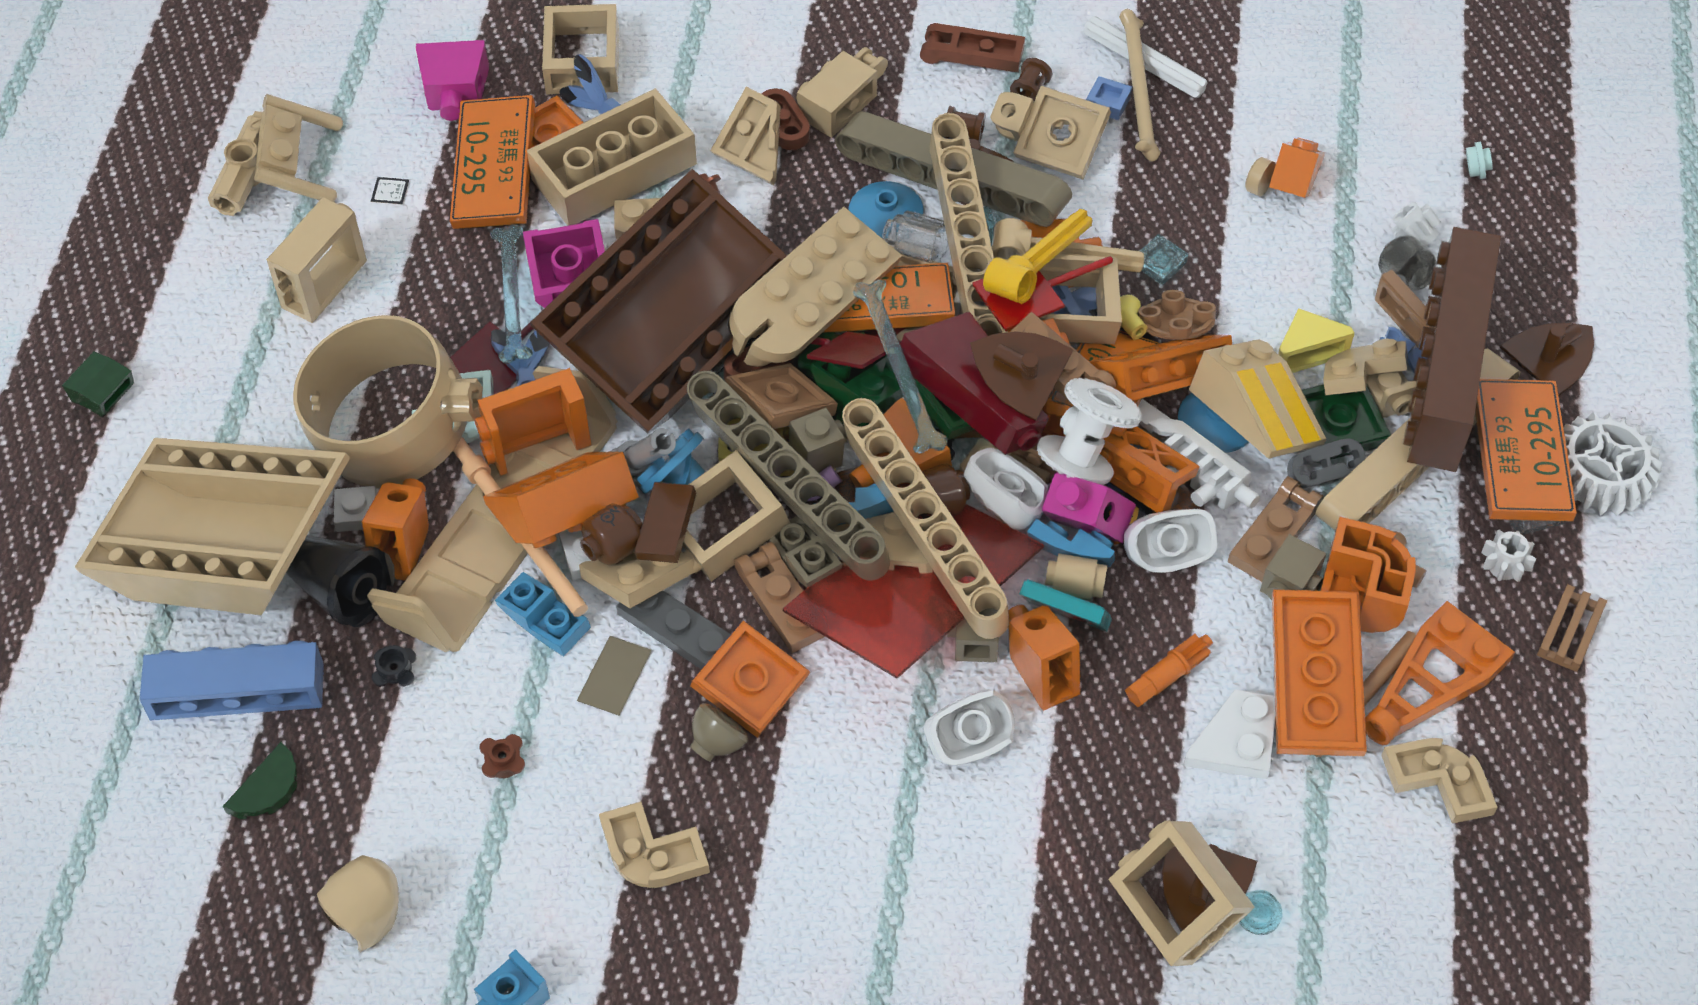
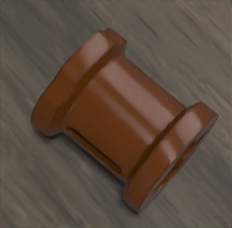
[1010,58,1053,101]
[943,106,986,143]

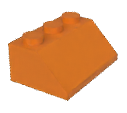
[483,452,639,548]

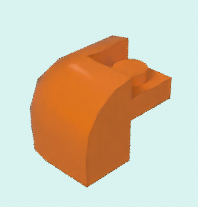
[1321,517,1416,633]

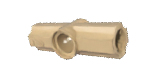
[208,111,262,216]

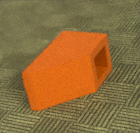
[1269,137,1325,198]

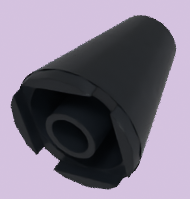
[286,535,395,627]

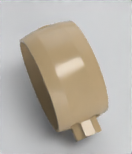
[293,315,483,488]

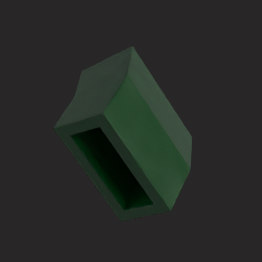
[62,351,134,418]

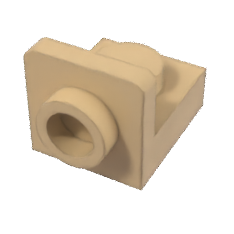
[1366,371,1419,418]

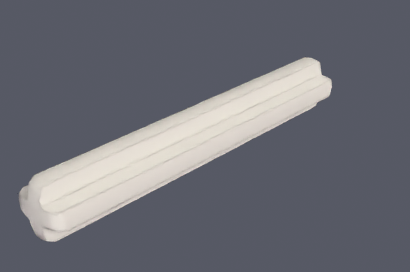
[1084,16,1207,98]

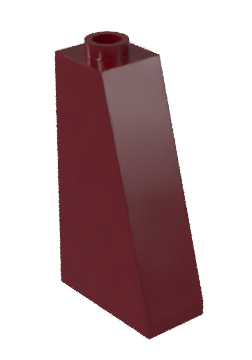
[894,311,1049,455]

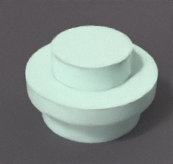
[1466,141,1493,179]

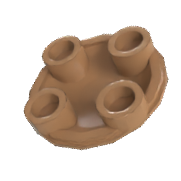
[1138,290,1216,340]

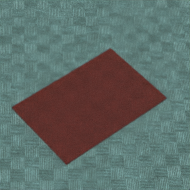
[782,504,1044,678]

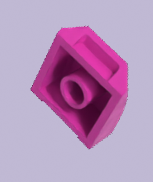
[523,219,605,308]

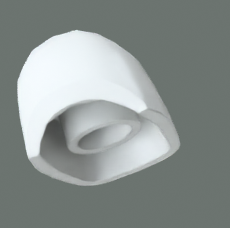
[963,448,1048,530]
[1124,509,1218,573]
[923,690,1015,765]

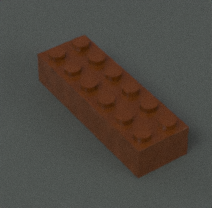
[1403,227,1501,472]

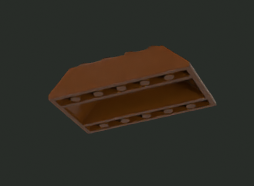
[530,169,787,434]

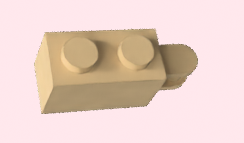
[796,47,888,138]

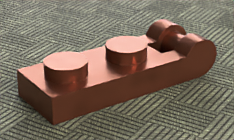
[920,23,1025,72]

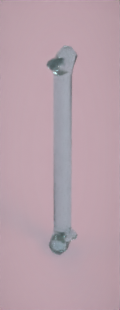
[490,224,533,364]
[853,279,948,454]

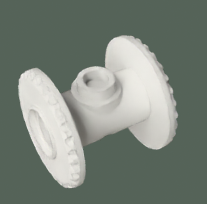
[1037,378,1142,485]

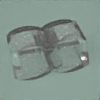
[882,210,948,263]

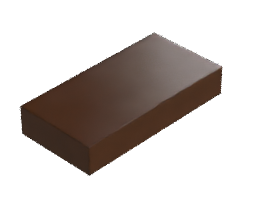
[635,482,697,563]

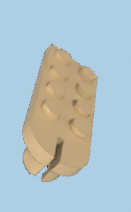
[729,207,902,367]

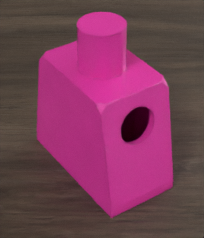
[415,40,489,121]
[1042,472,1136,543]

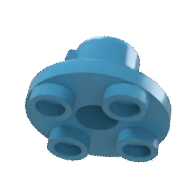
[636,428,706,494]

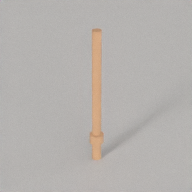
[453,437,588,617]

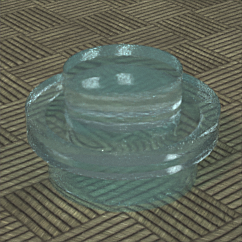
[1239,890,1283,935]

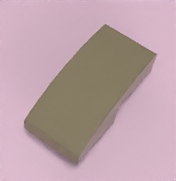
[766,516,843,588]

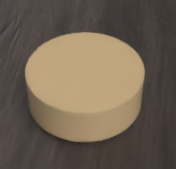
[1245,157,1276,197]

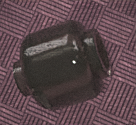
[1378,235,1437,292]

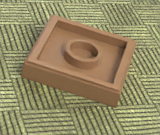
[725,363,838,429]

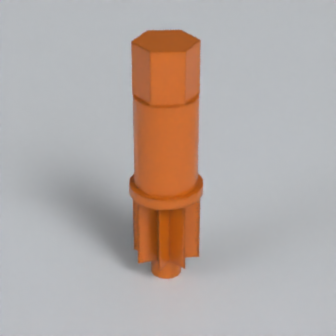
[1125,633,1213,707]

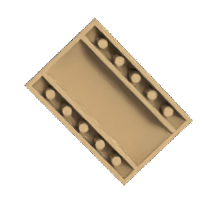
[74,438,350,616]

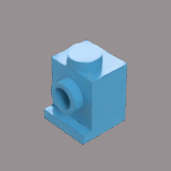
[474,949,550,1005]

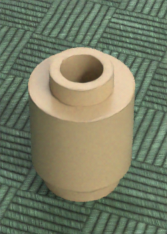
[1045,553,1107,601]

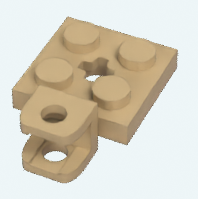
[990,86,1111,180]

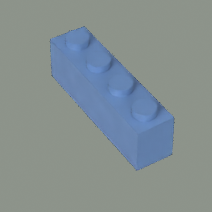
[140,641,324,721]

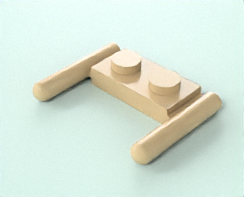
[254,94,343,202]

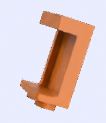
[474,368,591,476]

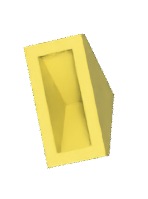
[1278,308,1354,373]

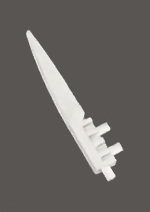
[1137,399,1260,510]

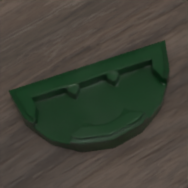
[223,742,297,819]

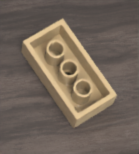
[527,88,697,226]

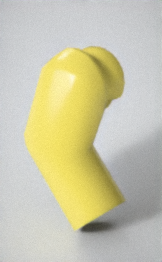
[1120,295,1147,340]

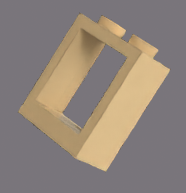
[542,4,619,95]
[266,197,367,323]
[1024,252,1122,345]
[683,450,791,582]
[1108,820,1255,966]

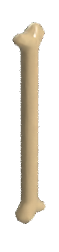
[1119,8,1160,162]

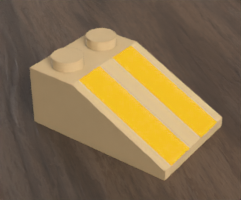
[1189,339,1326,459]

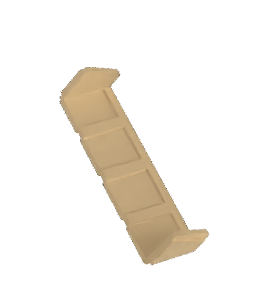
[367,366,618,652]

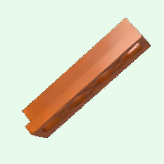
[1089,335,1232,401]
[1041,398,1200,513]

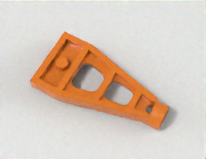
[1365,601,1515,745]

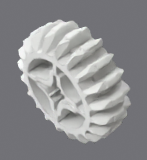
[1563,412,1663,516]

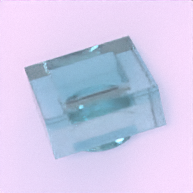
[1140,234,1188,285]

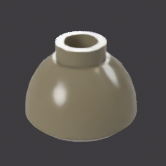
[690,703,748,762]

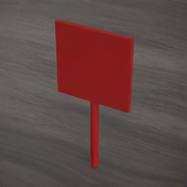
[972,256,1113,331]

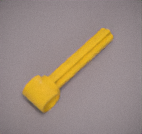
[983,209,1093,304]

